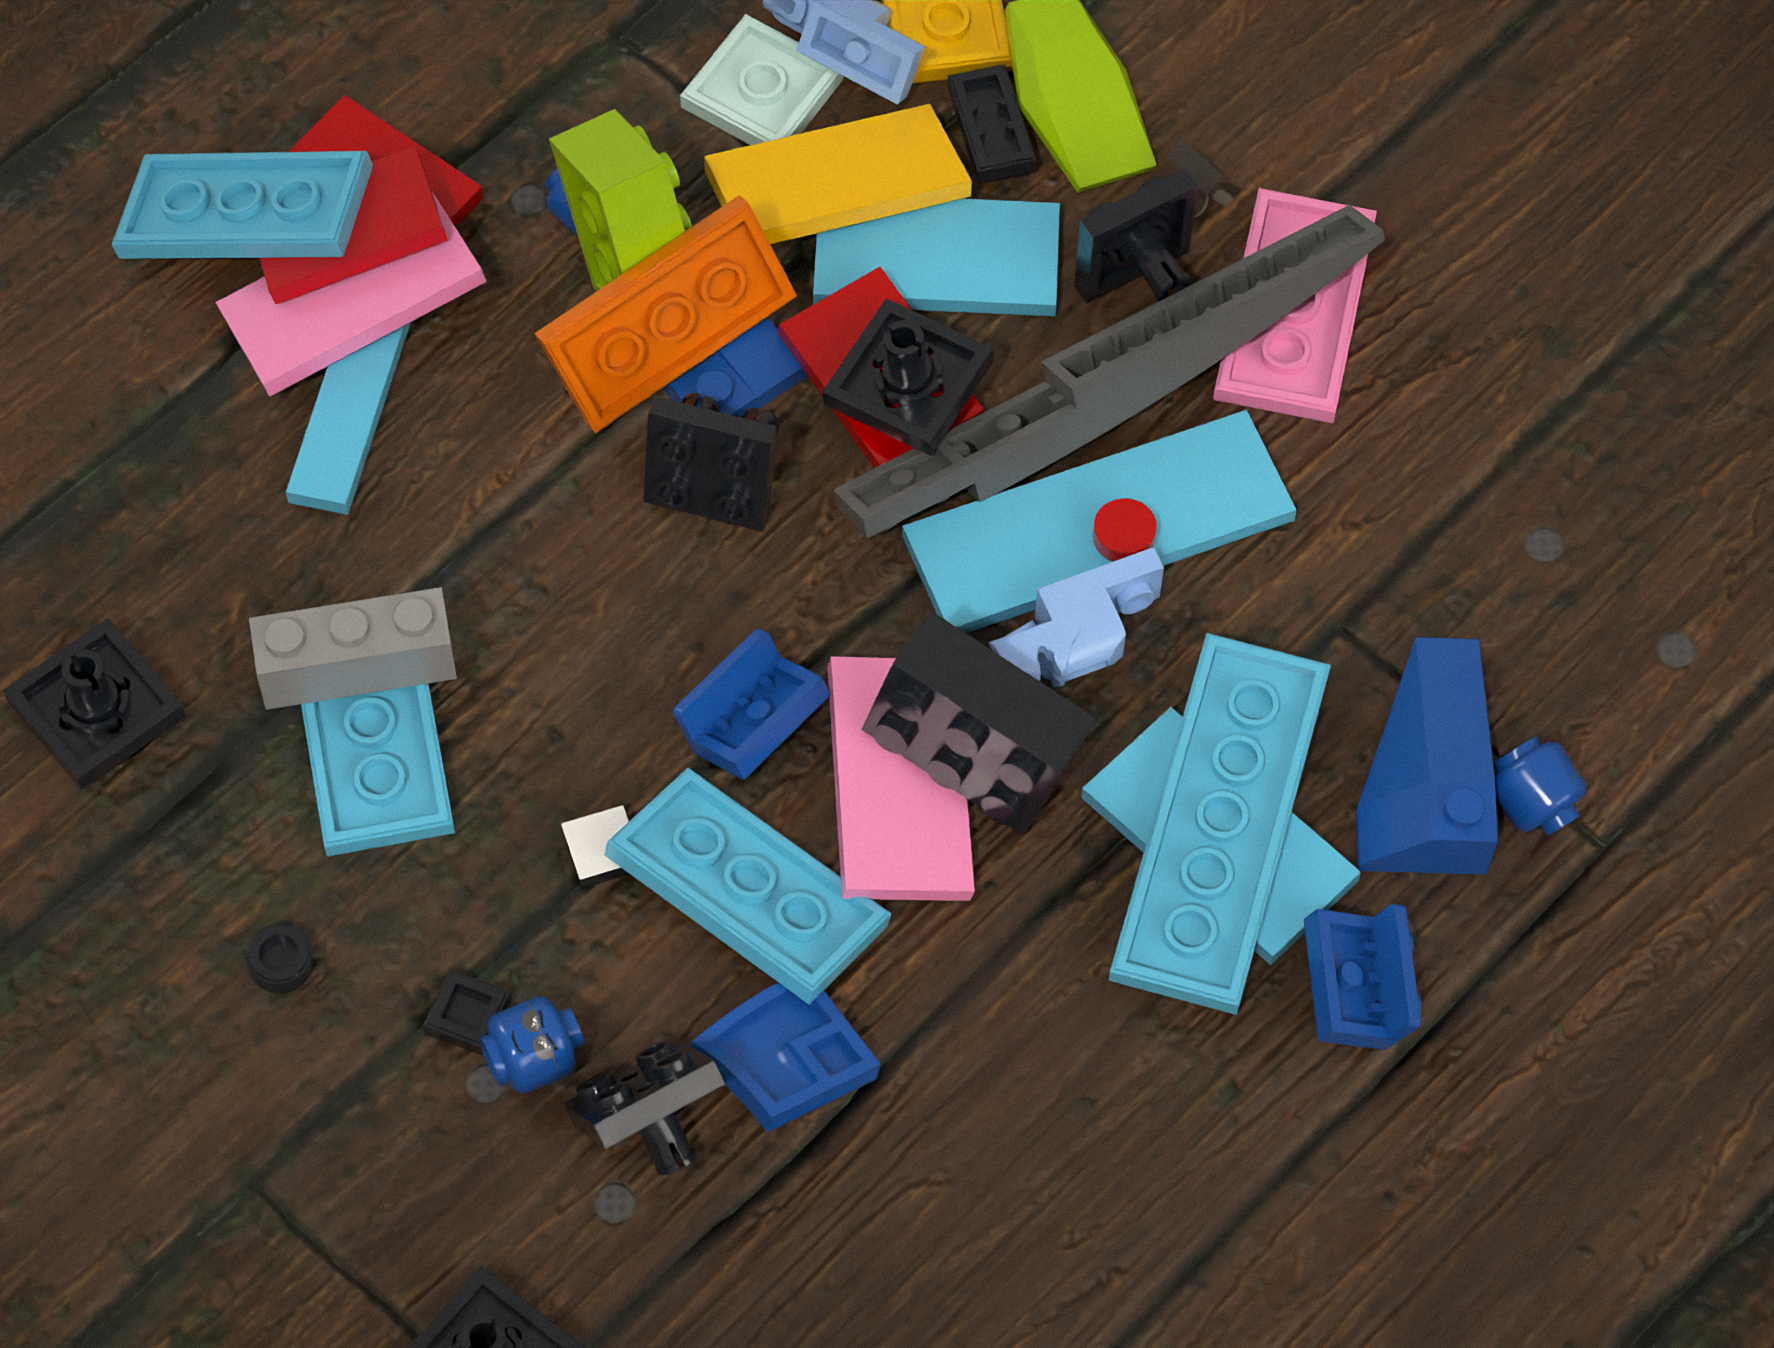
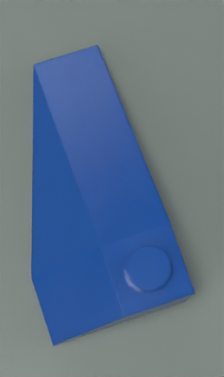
[1356,637,1498,875]

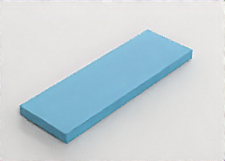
[902,410,1297,633]
[1109,633,1331,1015]

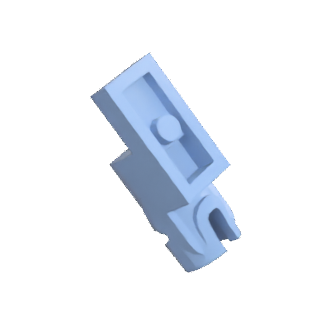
[762,0,925,105]
[988,547,1164,687]

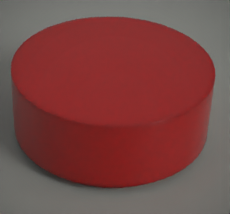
[1093,498,1157,562]

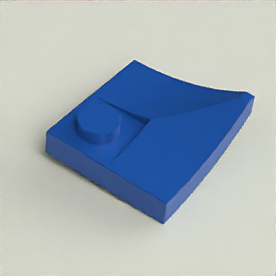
[662,317,807,417]
[690,982,881,1132]

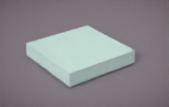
[680,14,844,145]

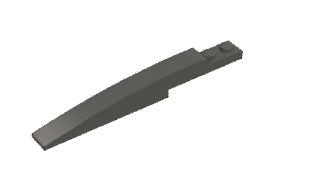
[833,205,1385,538]

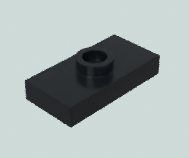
[947,64,1036,184]

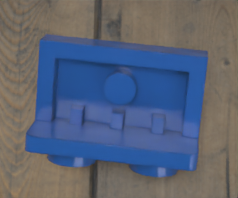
[673,629,831,780]
[1303,904,1422,1050]

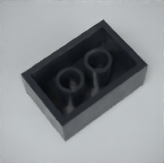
[861,611,1096,835]

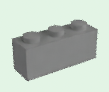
[249,587,457,710]

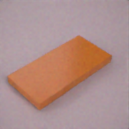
[534,195,797,434]

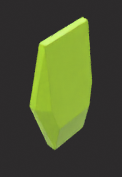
[1005,0,1157,193]

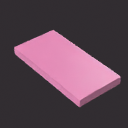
[1213,188,1377,423]
[216,191,487,397]
[827,656,975,901]

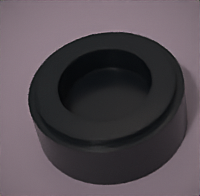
[246,923,314,993]

